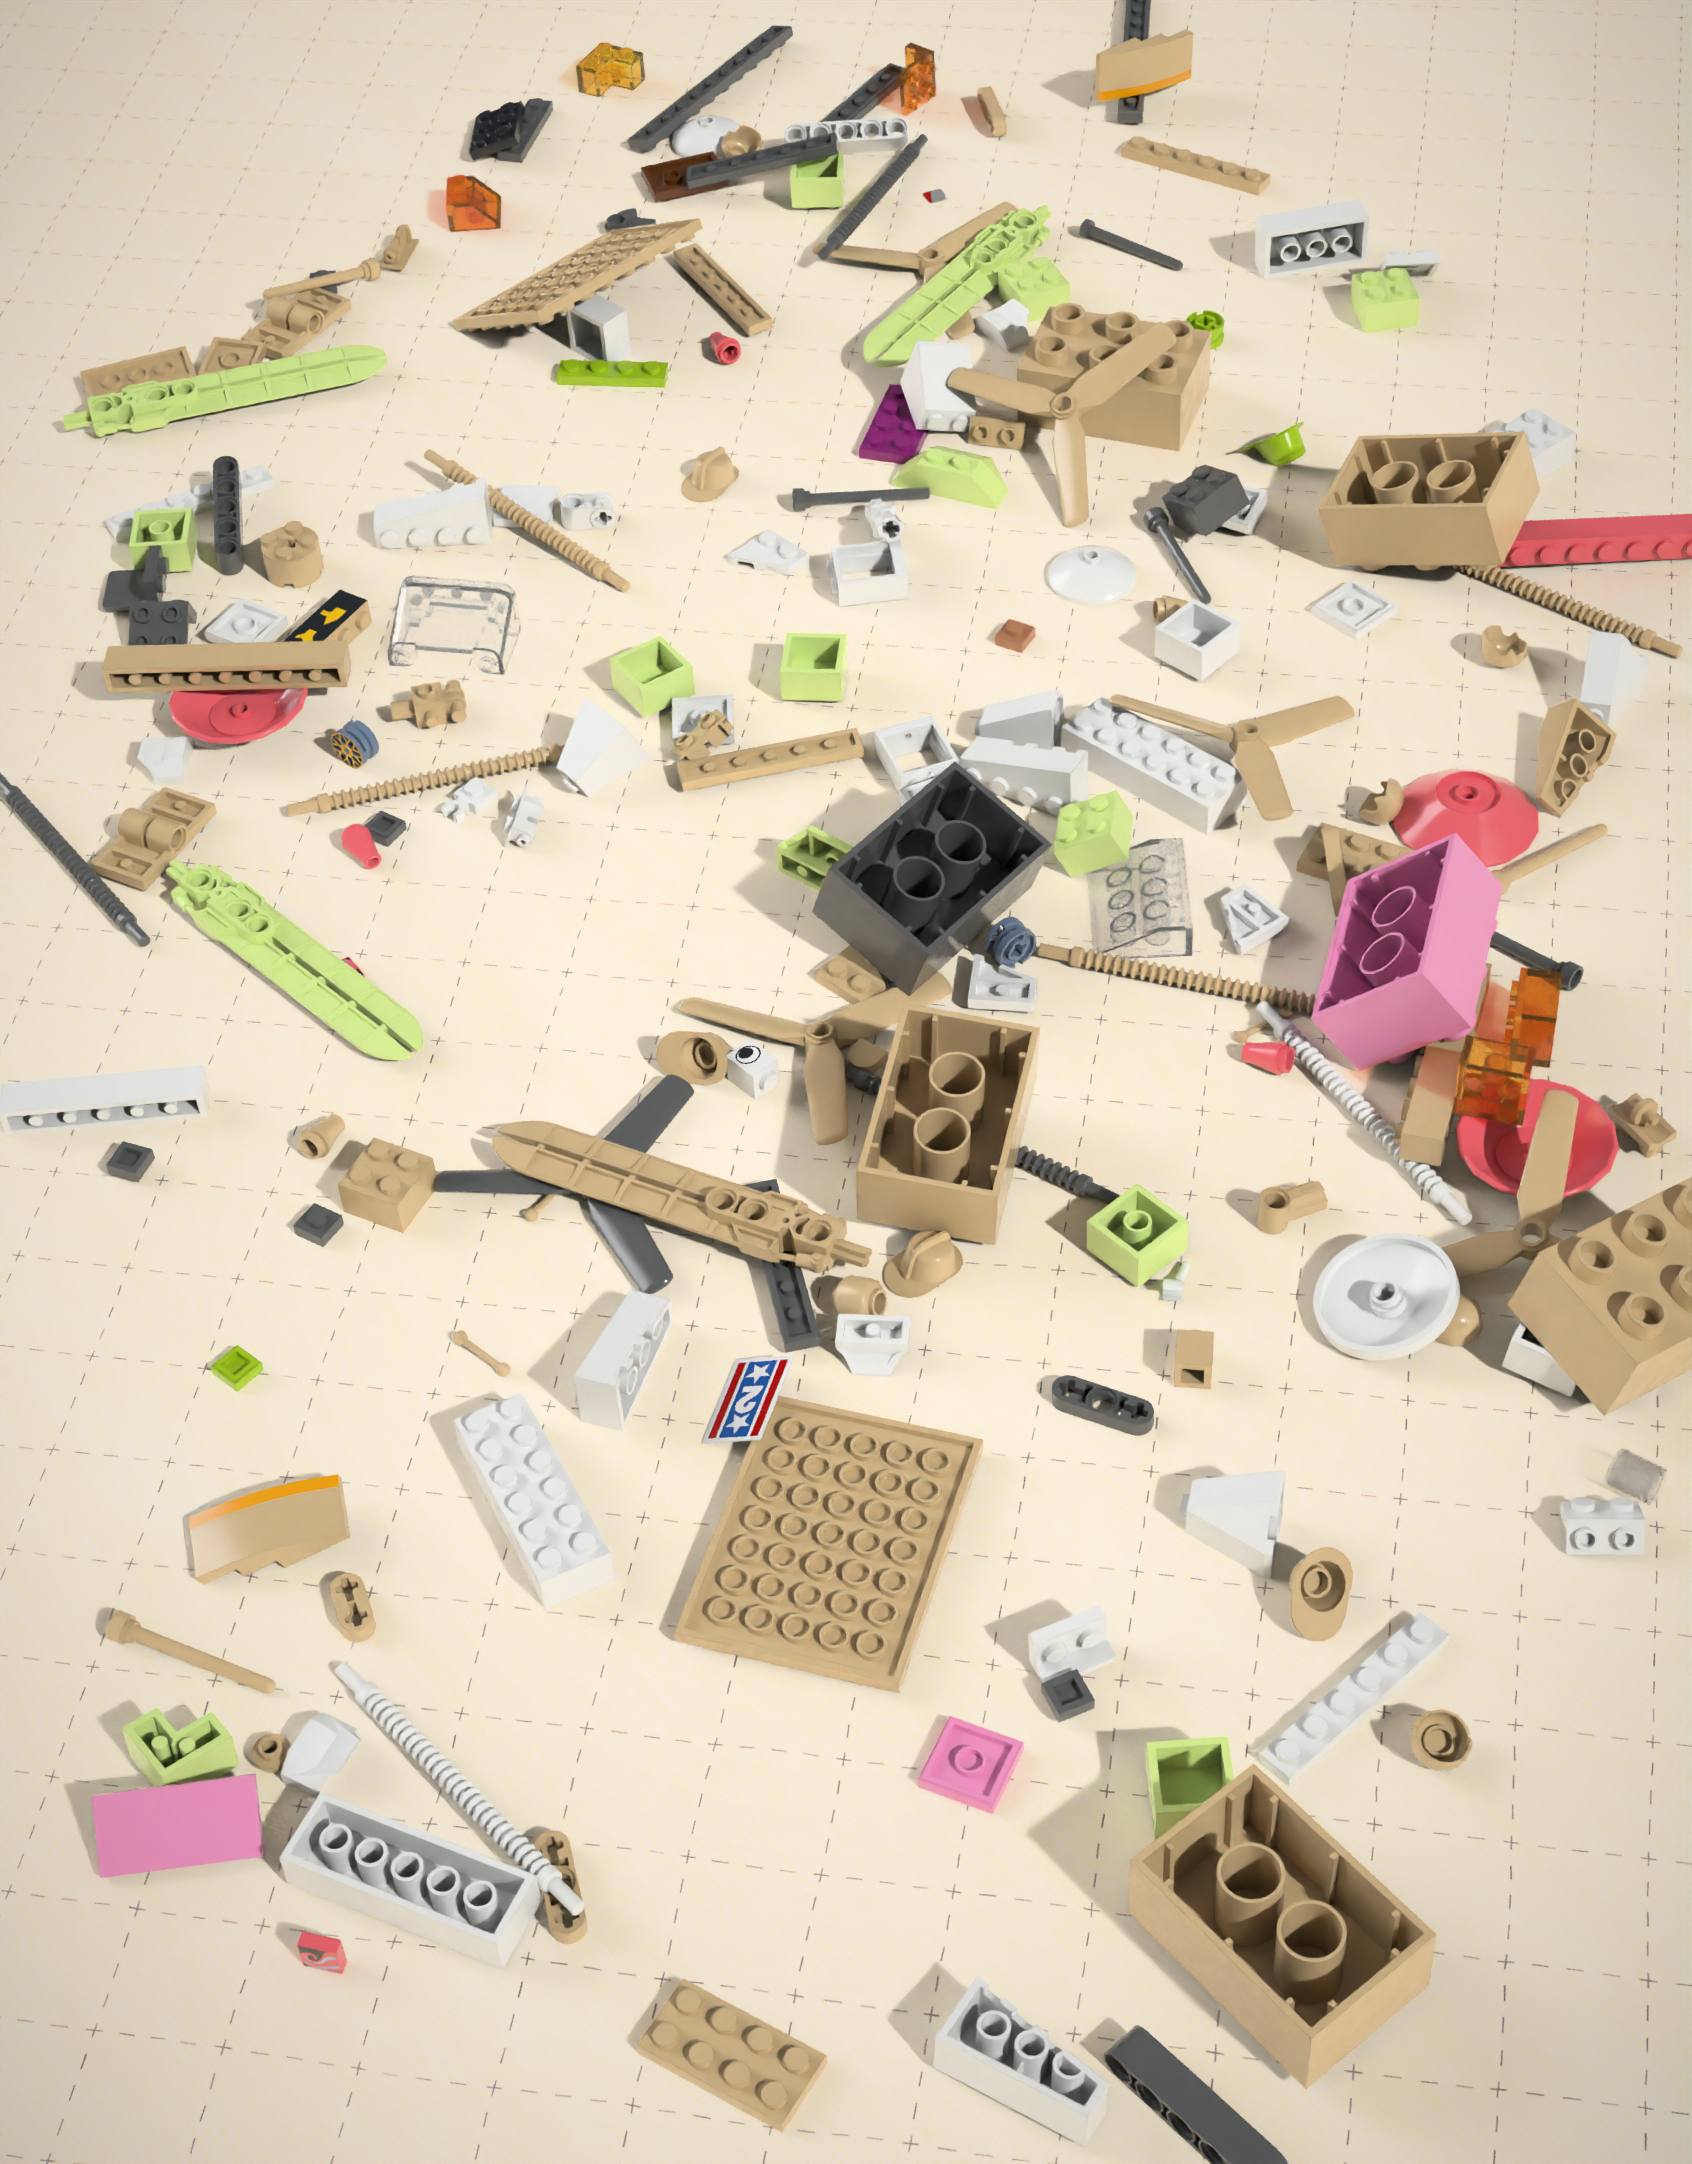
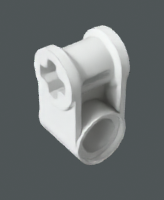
[560,491,616,531]

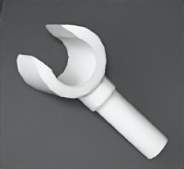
[1162,1261,1190,1301]

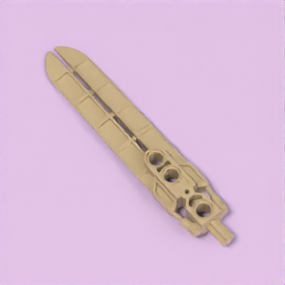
[492,1121,872,1273]

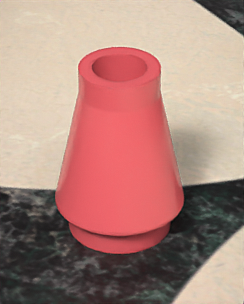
[708,332,741,364]
[341,823,382,869]
[1241,1042,1295,1075]

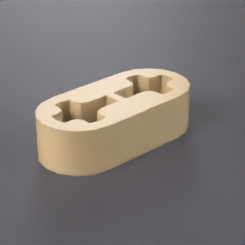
[330,1573,376,1642]

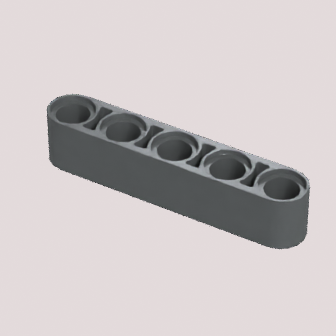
[213,456,244,576]
[1104,2025,1288,2164]

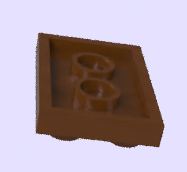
[641,151,729,202]

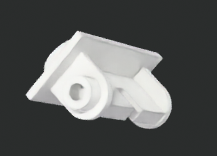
[502,785,544,848]

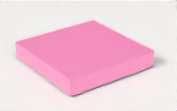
[918,1716,1024,1814]

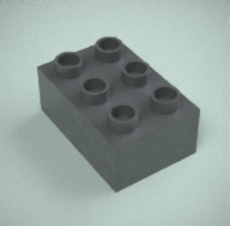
[812,761,1052,996]

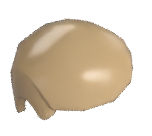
[722,125,763,158]
[1481,625,1528,667]
[1359,778,1404,825]
[1435,1291,1483,1346]
[1410,1709,1473,1771]

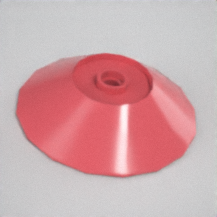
[169,688,308,744]
[1393,769,1539,868]
[1455,1079,1619,1198]

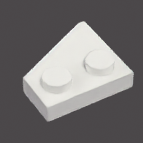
[729,529,810,576]
[1220,883,1289,955]
[968,954,1037,1012]

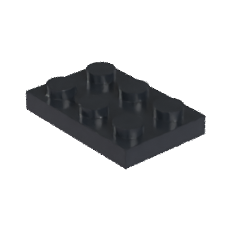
[469,101,525,161]

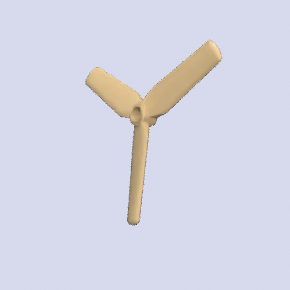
[812,202,1019,339]
[947,322,1177,527]
[1109,694,1355,821]
[680,972,952,1145]
[1441,1089,1579,1279]

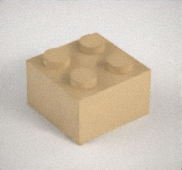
[338,1137,437,1233]

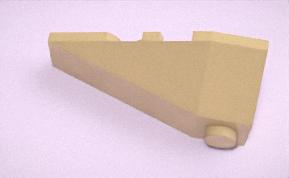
[1536,698,1617,817]

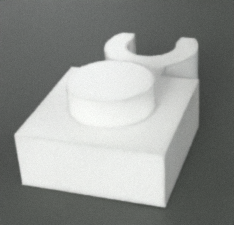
[442,777,498,825]

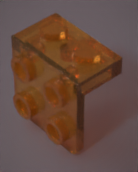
[899,42,937,116]

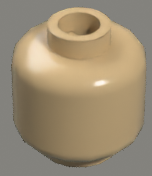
[832,1275,888,1315]

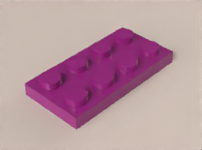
[859,384,929,464]

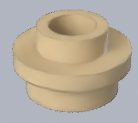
[251,1734,291,1773]

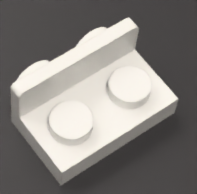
[1029,1604,1116,1683]

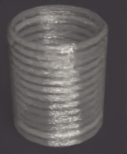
[1605,1448,1668,1505]

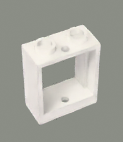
[826,539,909,607]
[874,715,960,794]

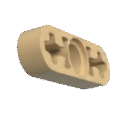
[977,86,1007,137]
[1322,827,1347,917]
[534,1830,588,1944]

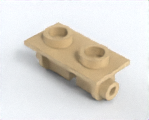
[379,225,420,271]
[968,415,1028,450]
[671,709,734,761]

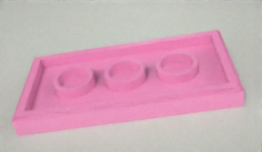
[92,1773,265,1878]

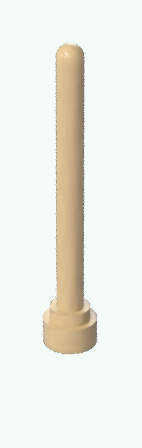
[262,258,381,300]
[1491,824,1608,895]
[106,1610,276,1694]

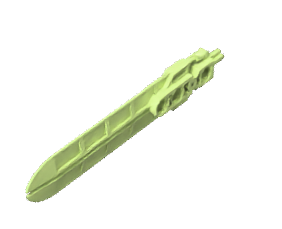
[863,204,1052,367]
[62,345,387,437]
[166,859,423,1060]

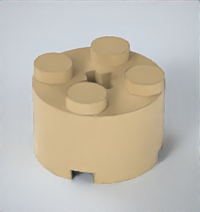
[260,521,324,588]

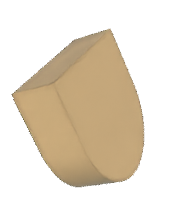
[847,1038,888,1073]

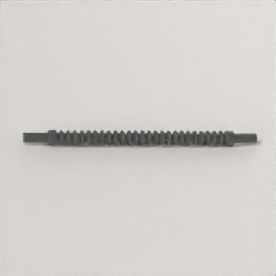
[818,134,928,260]
[0,772,151,947]
[845,1064,1121,1205]

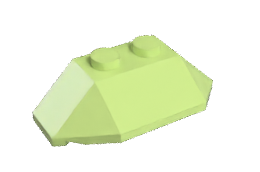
[892,446,1008,510]
[776,825,854,891]

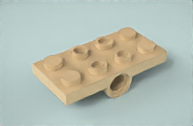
[241,288,352,359]
[92,787,217,891]

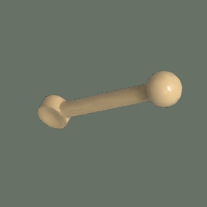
[1235,1006,1293,1044]
[525,1194,557,1222]
[453,1330,511,1376]

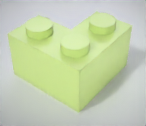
[122,1707,239,1787]

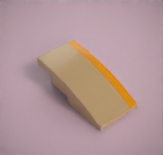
[1095,29,1193,101]
[189,1474,350,1585]

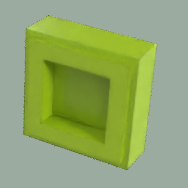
[211,1345,264,1392]

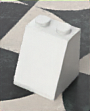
[900,341,977,432]

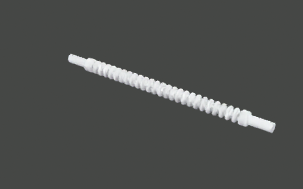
[1256,1001,1472,1225]
[335,1662,585,1916]

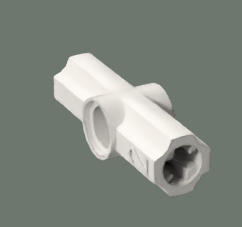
[865,498,904,542]

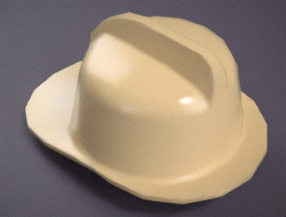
[682,446,739,503]
[656,1031,733,1085]
[884,1230,963,1298]
[1290,1547,1353,1641]

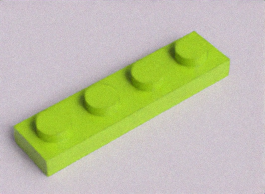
[556,359,669,388]

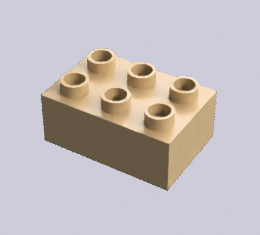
[1017,303,1211,452]
[1318,432,1540,571]
[856,1003,1040,1245]
[1508,1177,1692,1416]
[1129,1763,1437,2089]

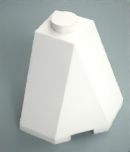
[1580,630,1650,727]
[975,690,1064,750]
[556,698,650,797]
[1180,1470,1286,1579]

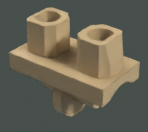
[1608,1093,1677,1158]

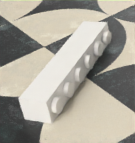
[0,1065,210,1136]

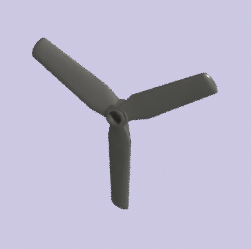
[434,1074,694,1294]

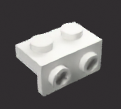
[1560,1497,1646,1555]

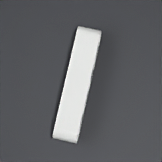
[784,117,908,154]

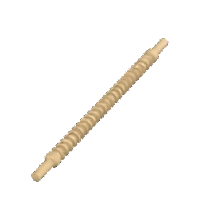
[424,449,630,592]
[1446,565,1683,658]
[286,743,565,817]
[1038,943,1316,1014]

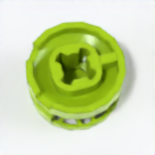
[1187,310,1224,350]

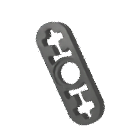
[1052,1375,1154,1436]

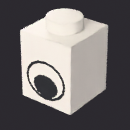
[727,1039,780,1100]

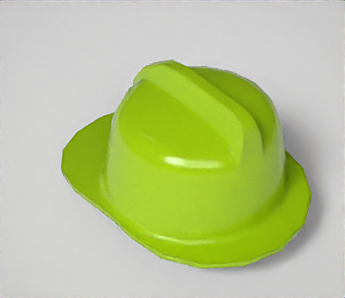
[1240,422,1306,466]

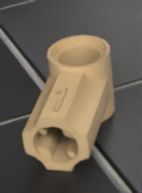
[1256,1180,1328,1234]

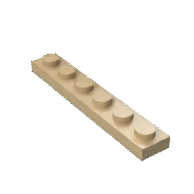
[1121,136,1271,196]
[673,243,773,336]
[676,727,864,792]

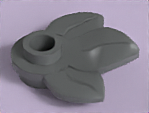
[605,208,656,232]

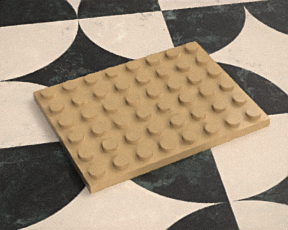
[453,218,703,332]
[674,1396,984,1693]

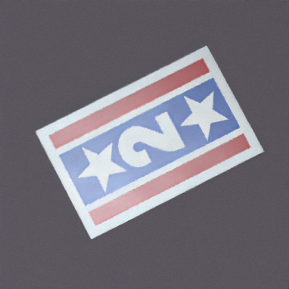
[701,1355,795,1444]

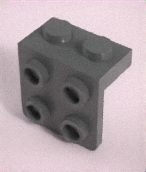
[102,545,170,612]
[128,599,197,646]

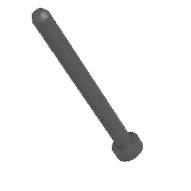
[1079,219,1183,271]

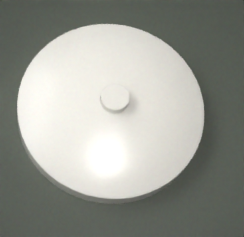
[1313,1233,1460,1360]

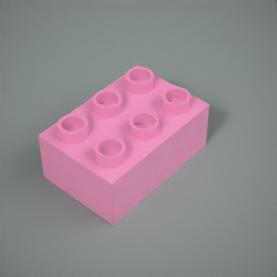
[1311,833,1503,1071]

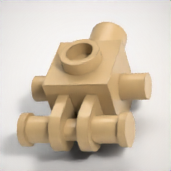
[390,679,467,729]

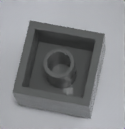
[1161,464,1250,537]

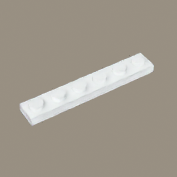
[106,464,275,543]
[1259,1612,1450,1787]

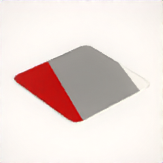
[922,188,948,203]

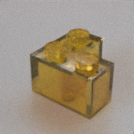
[576,42,646,98]

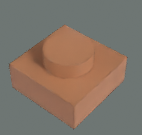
[995,619,1036,653]

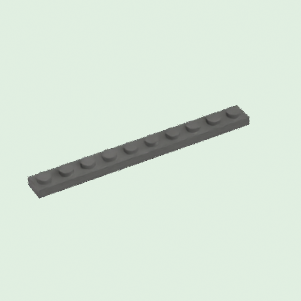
[1118,0,1151,125]
[628,25,794,152]

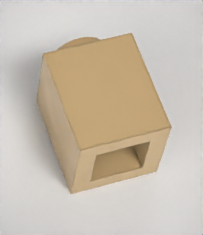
[1174,1329,1214,1389]

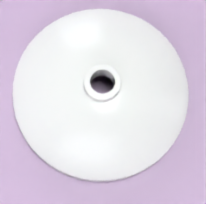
[672,115,740,160]
[1048,545,1136,606]

